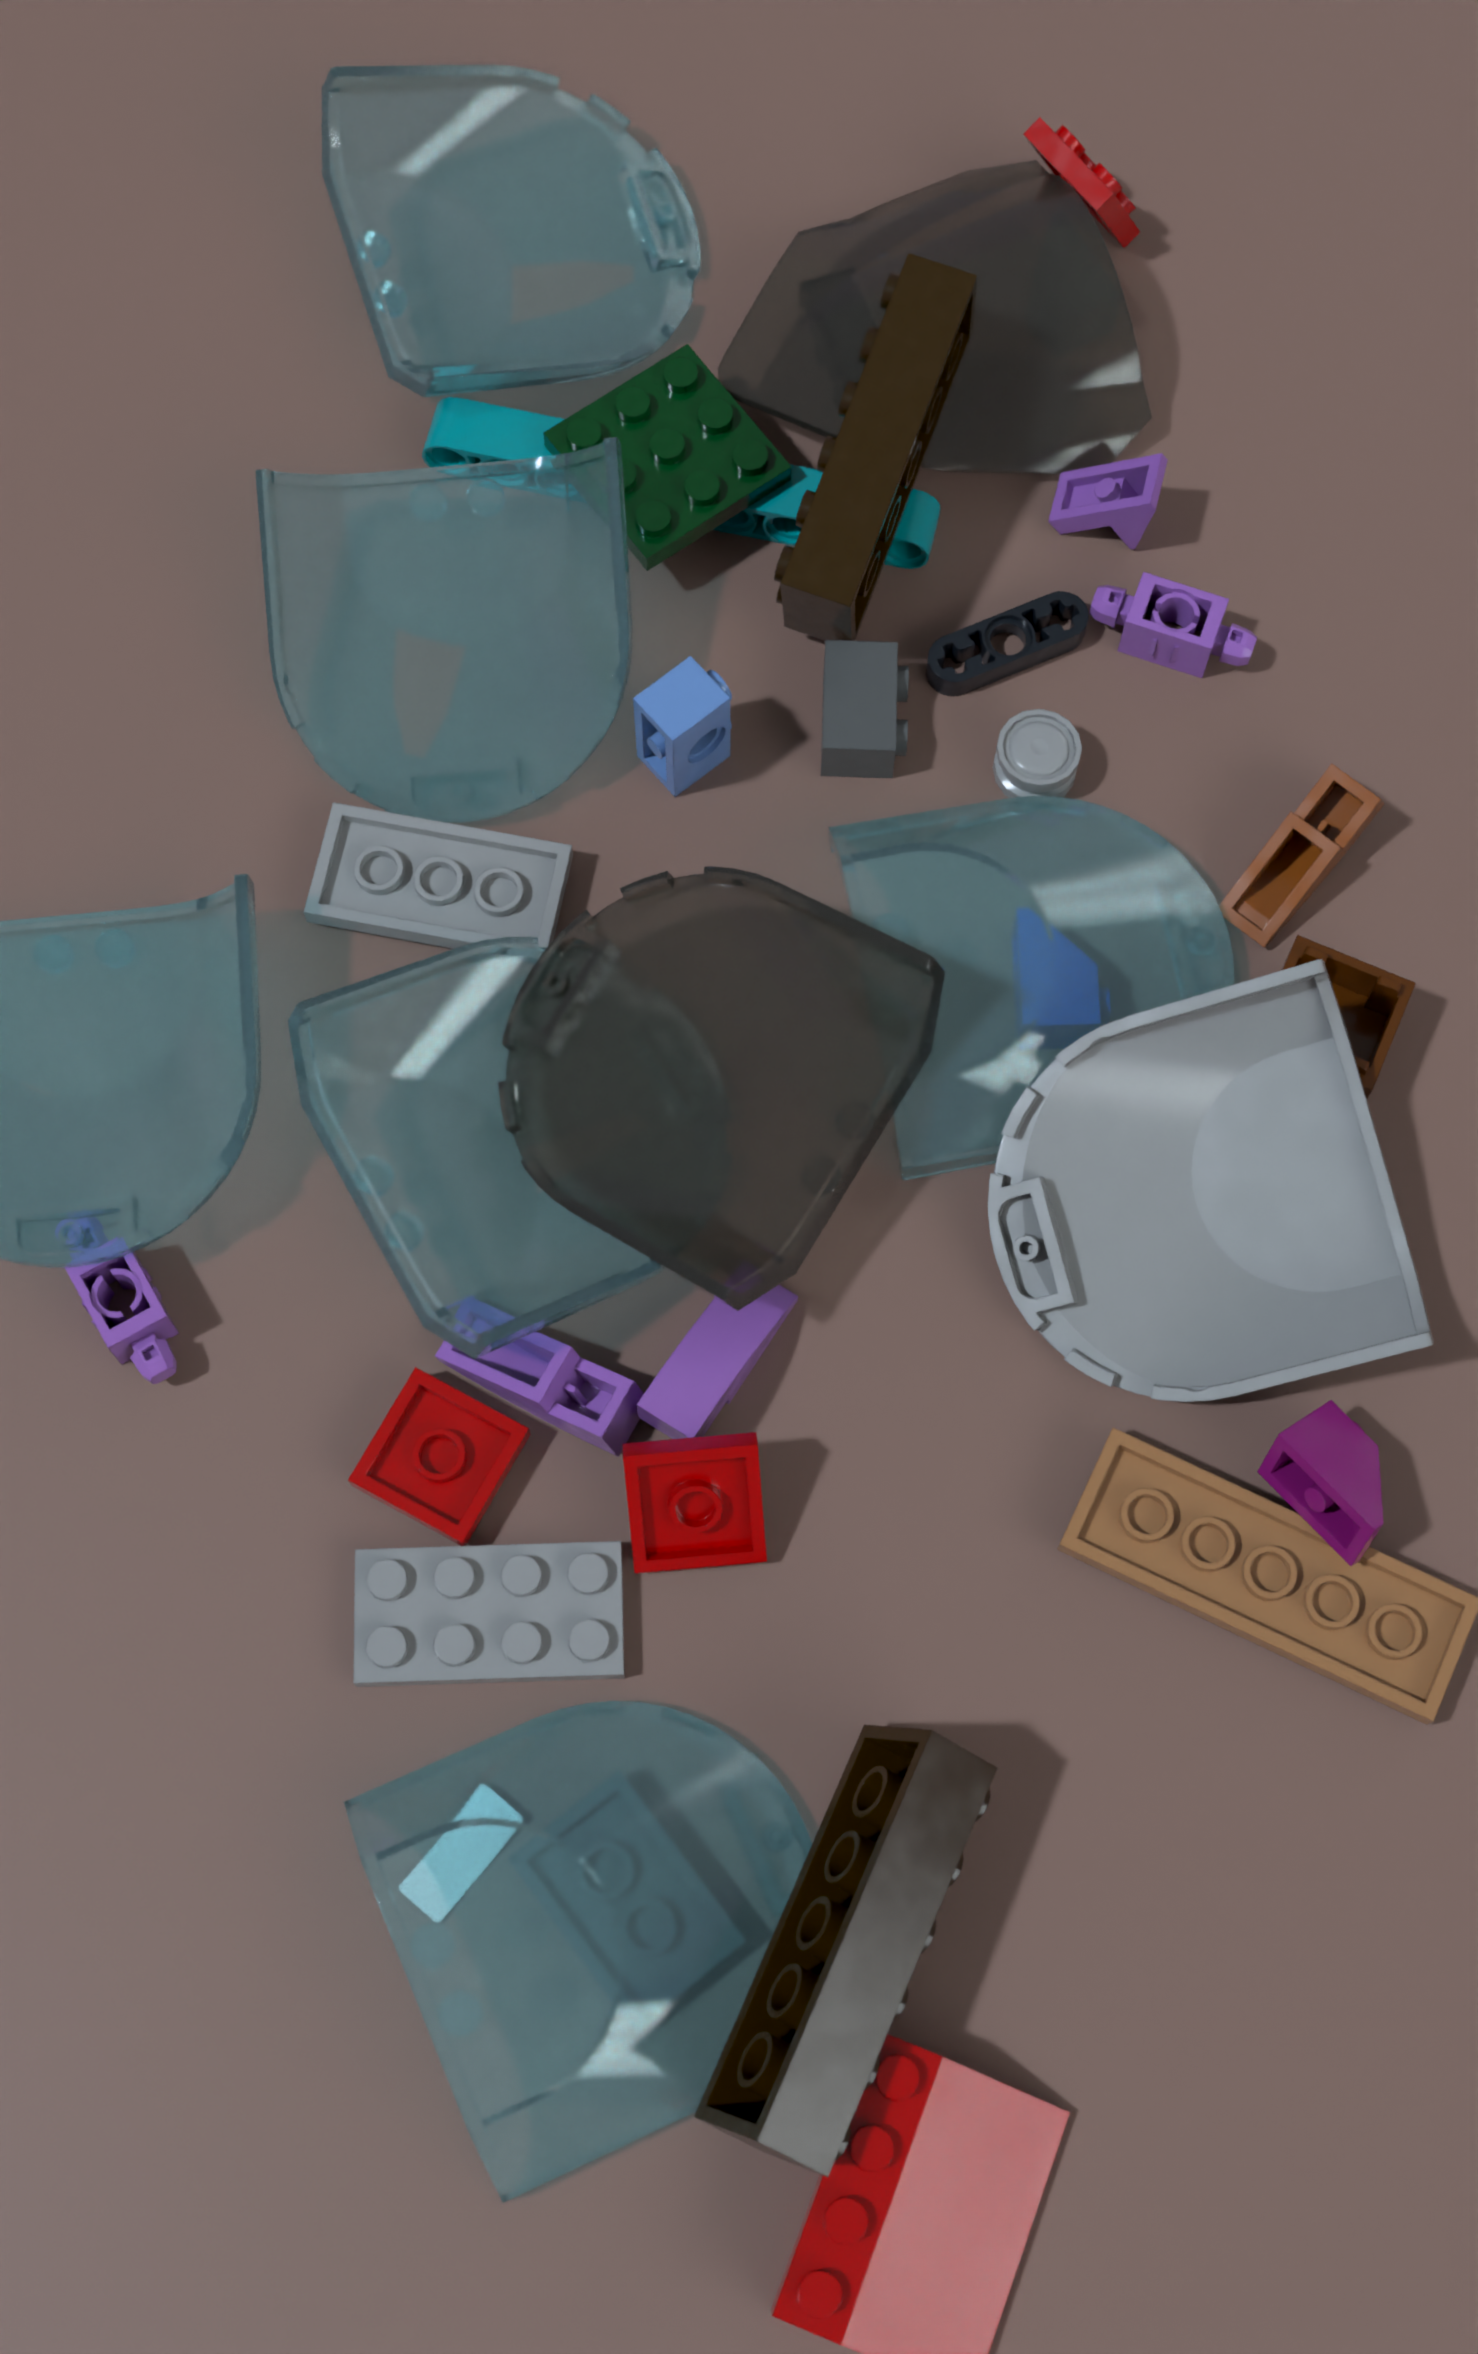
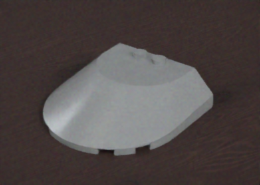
[988,959,1434,1402]

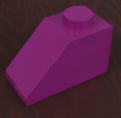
[1257,1400,1384,1567]

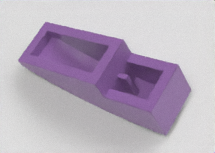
[637,1263,798,1439]
[435,1301,644,1457]

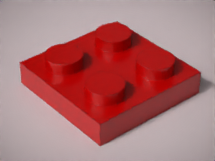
[1023,117,1140,248]
[348,1367,531,1546]
[623,1432,767,1574]

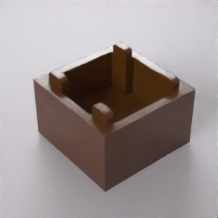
[1281,935,1416,1099]

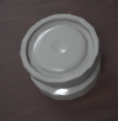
[992,709,1082,807]

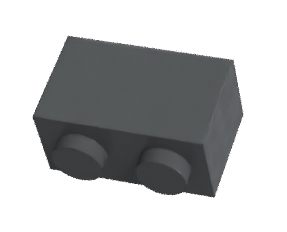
[821,640,909,778]

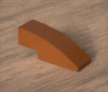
[1215,763,1384,948]

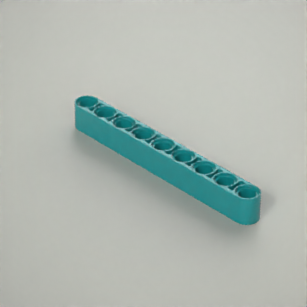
[422,397,941,569]

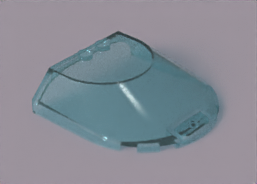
[322,65,701,397]
[256,437,632,823]
[828,796,1234,1180]
[0,874,261,1268]
[288,937,734,1359]
[344,1701,812,2203]

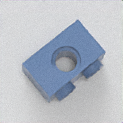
[633,656,732,797]

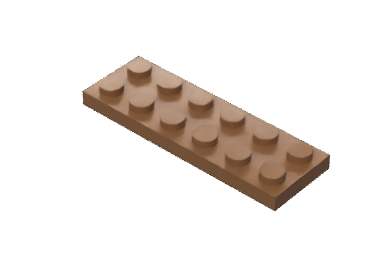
[1057,1428,1478,1725]

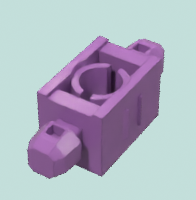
[1089,572,1257,678]
[64,1217,179,1384]

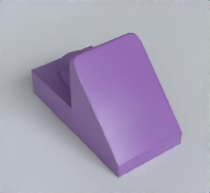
[1048,453,1168,550]

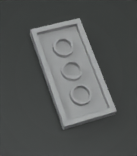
[304,802,573,966]
[353,1541,625,1687]

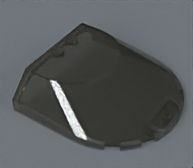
[498,866,945,1311]

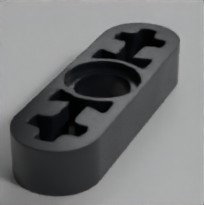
[926,591,1089,696]

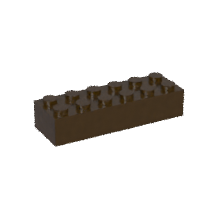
[774,253,978,641]
[694,1725,998,2177]

